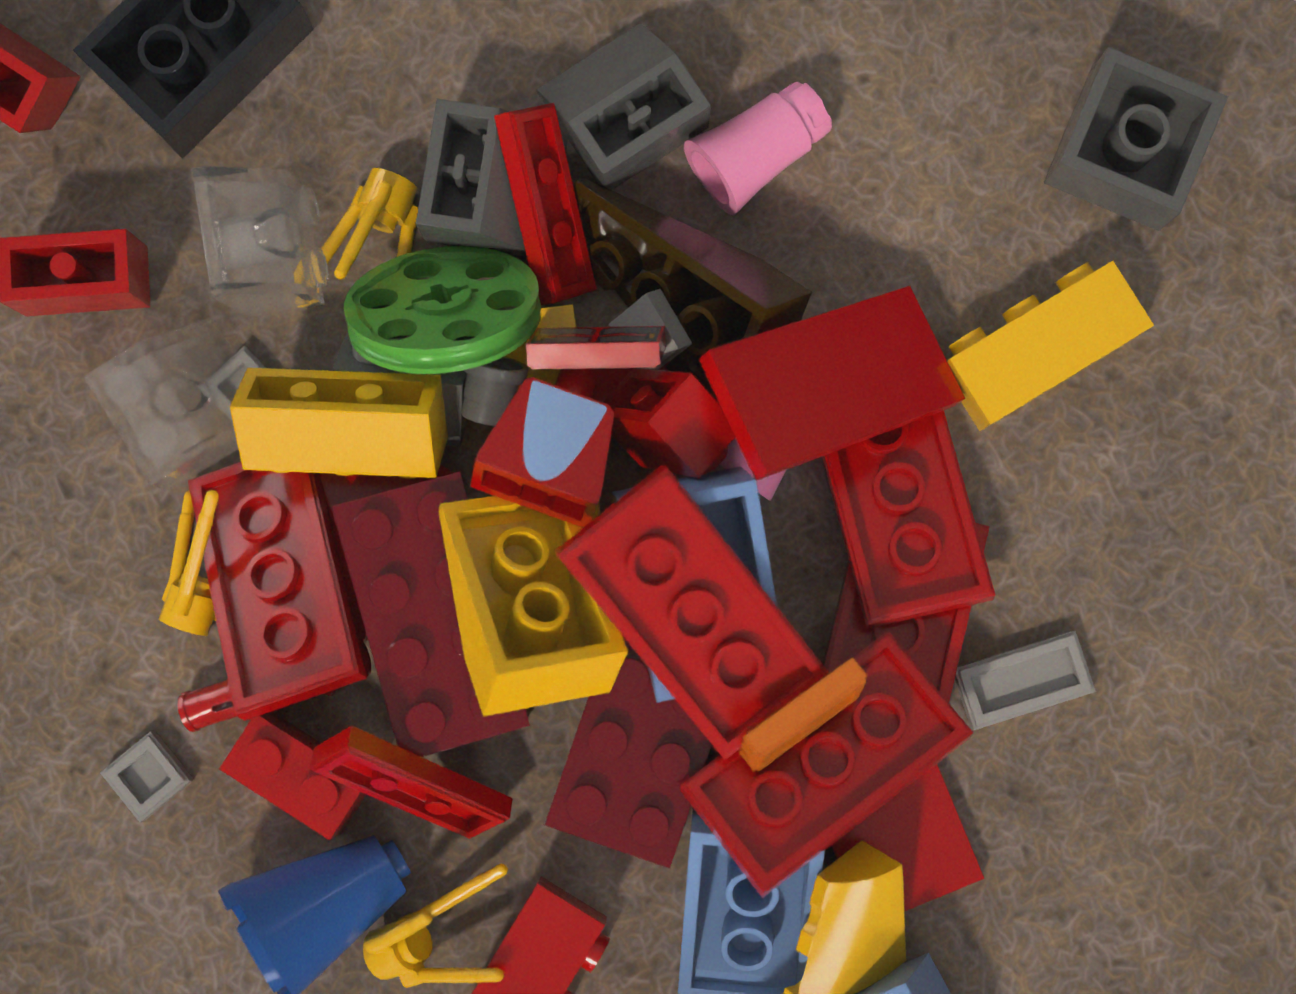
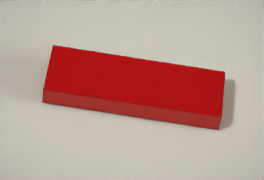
[494,103,597,305]
[310,725,513,839]

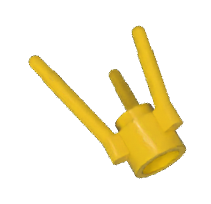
[295,168,418,297]
[159,490,219,636]
[363,863,508,988]

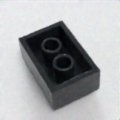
[73,0,314,159]

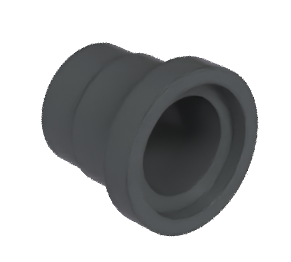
[461,356,529,426]

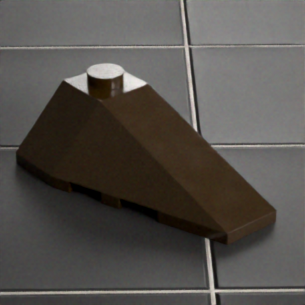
[574,178,812,405]

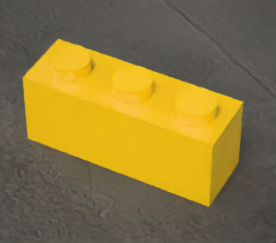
[947,261,1154,431]
[230,368,448,479]

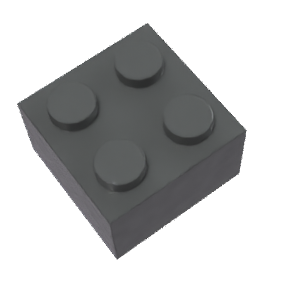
[1044,47,1228,231]

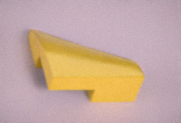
[783,841,906,994]

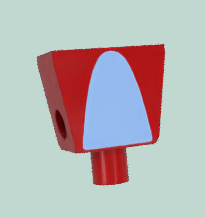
[470,368,614,528]

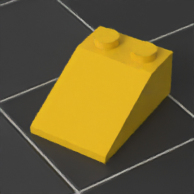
[439,496,628,716]

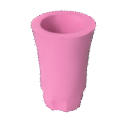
[684,81,832,215]

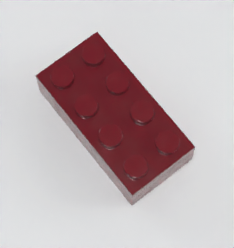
[331,472,530,757]
[545,635,712,869]

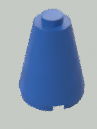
[218,835,411,994]

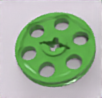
[344,246,541,374]

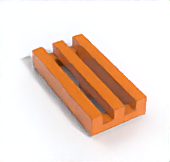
[739,657,867,771]

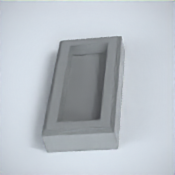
[955,631,1096,730]

